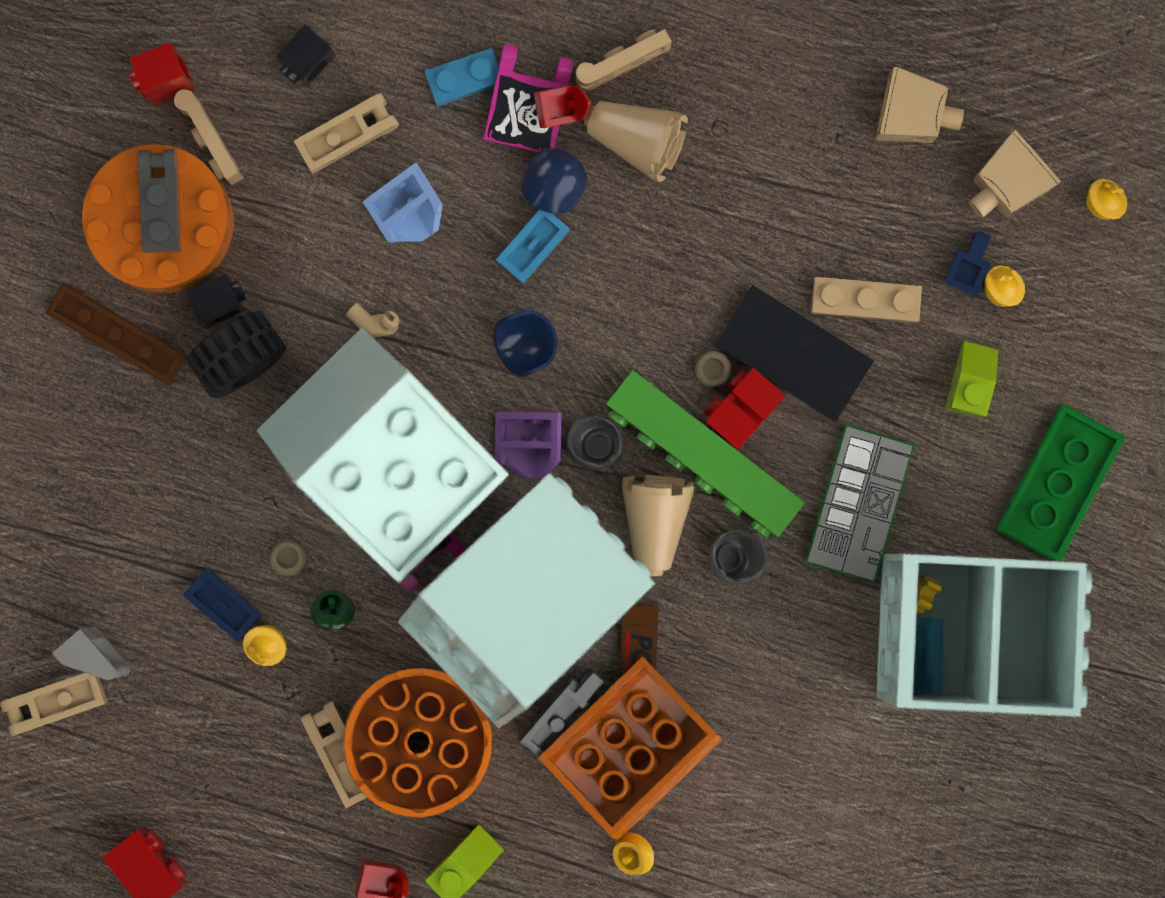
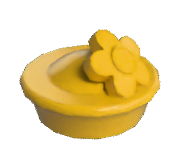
[1086,179,1127,220]
[984,265,1025,307]
[242,625,287,666]
[613,832,654,875]

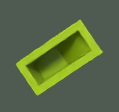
[944,341,999,419]
[425,824,504,898]

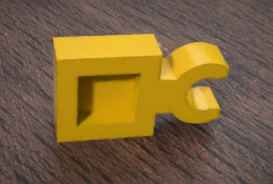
[916,575,942,615]

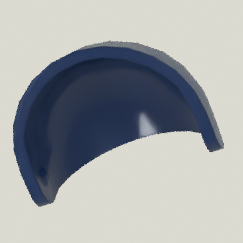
[521,148,587,214]
[494,310,558,377]

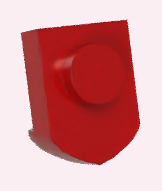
[533,85,591,128]
[354,860,410,898]

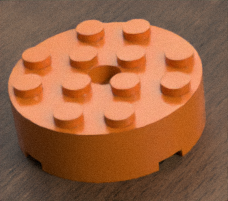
[82,144,234,293]
[343,668,492,817]

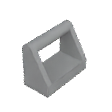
[52,626,131,680]

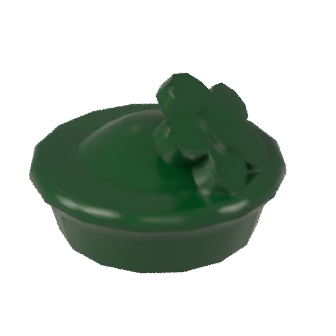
[310,590,355,631]

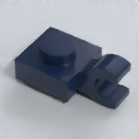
[942,230,991,297]

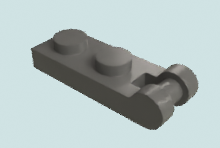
[137,149,181,253]

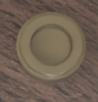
[695,351,731,388]
[270,540,307,576]

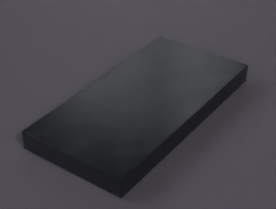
[714,285,874,422]

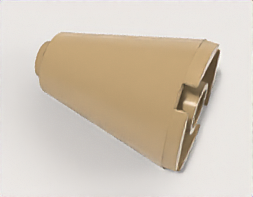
[584,101,688,182]
[622,475,694,576]

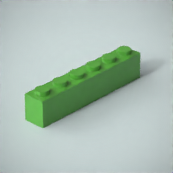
[606,370,805,539]

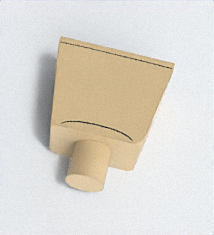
[875,67,964,143]
[968,130,1061,218]

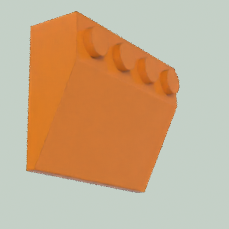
[538,656,723,840]

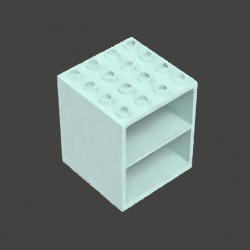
[256,328,508,583]
[398,473,655,728]
[876,554,1092,717]

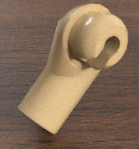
[345,303,400,337]

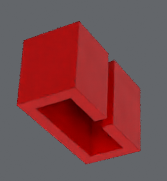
[128,42,196,106]
[703,367,785,451]
[102,826,188,898]

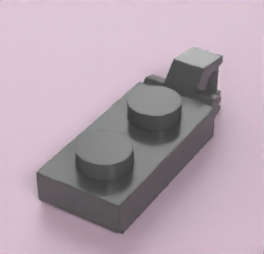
[518,668,604,757]

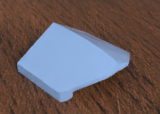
[362,163,443,242]

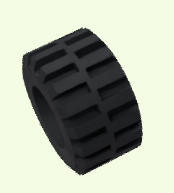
[186,310,287,398]

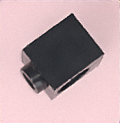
[276,24,336,87]
[186,274,246,328]

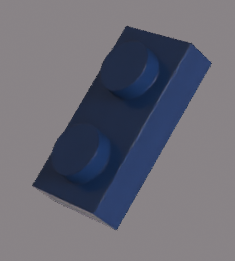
[183,568,263,642]

